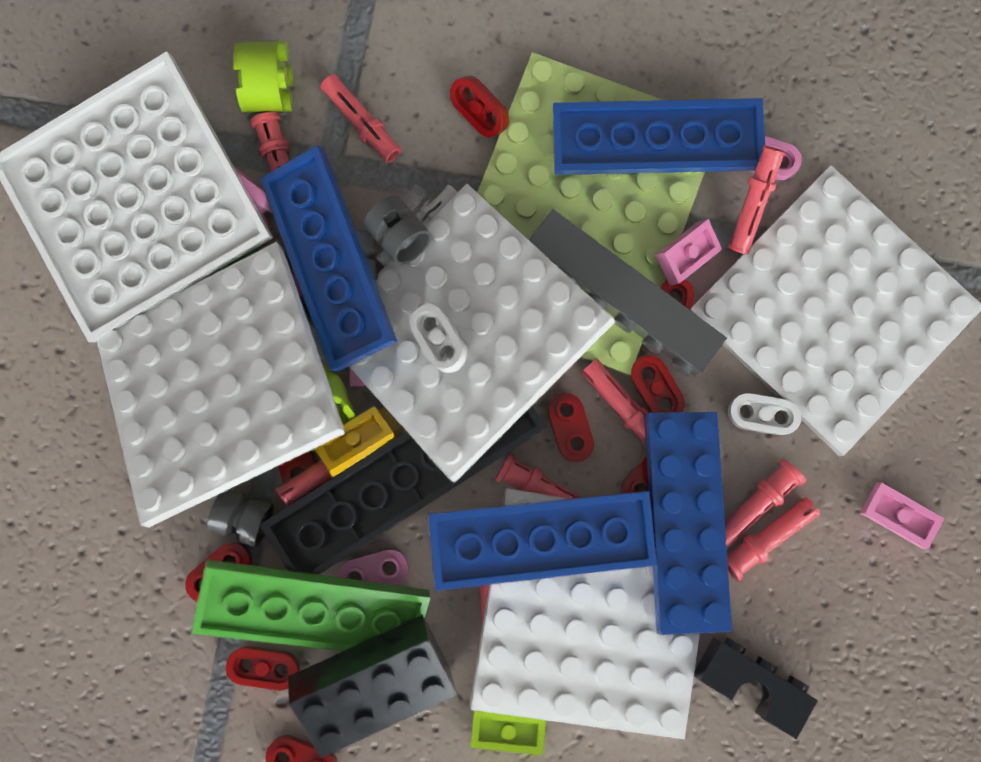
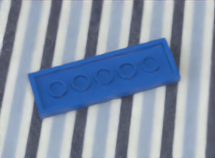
[552,98,765,175]
[260,145,398,372]
[644,412,732,635]
[428,491,657,591]

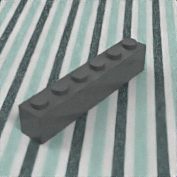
[529,209,727,376]

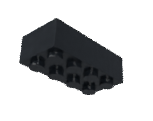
[288,615,457,758]

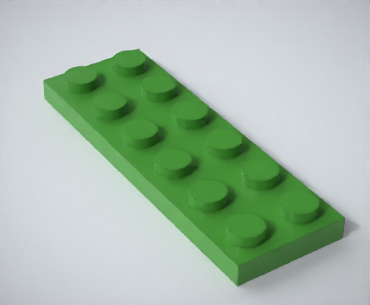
[191,560,431,651]

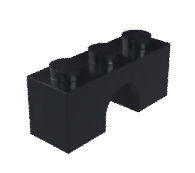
[694,637,818,740]

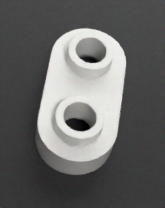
[410,304,467,373]
[728,393,801,435]

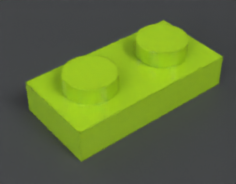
[470,710,546,755]

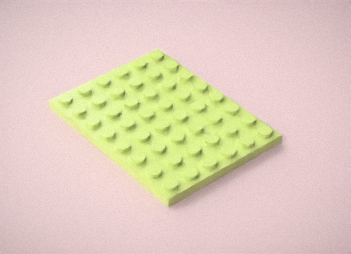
[477,52,705,376]

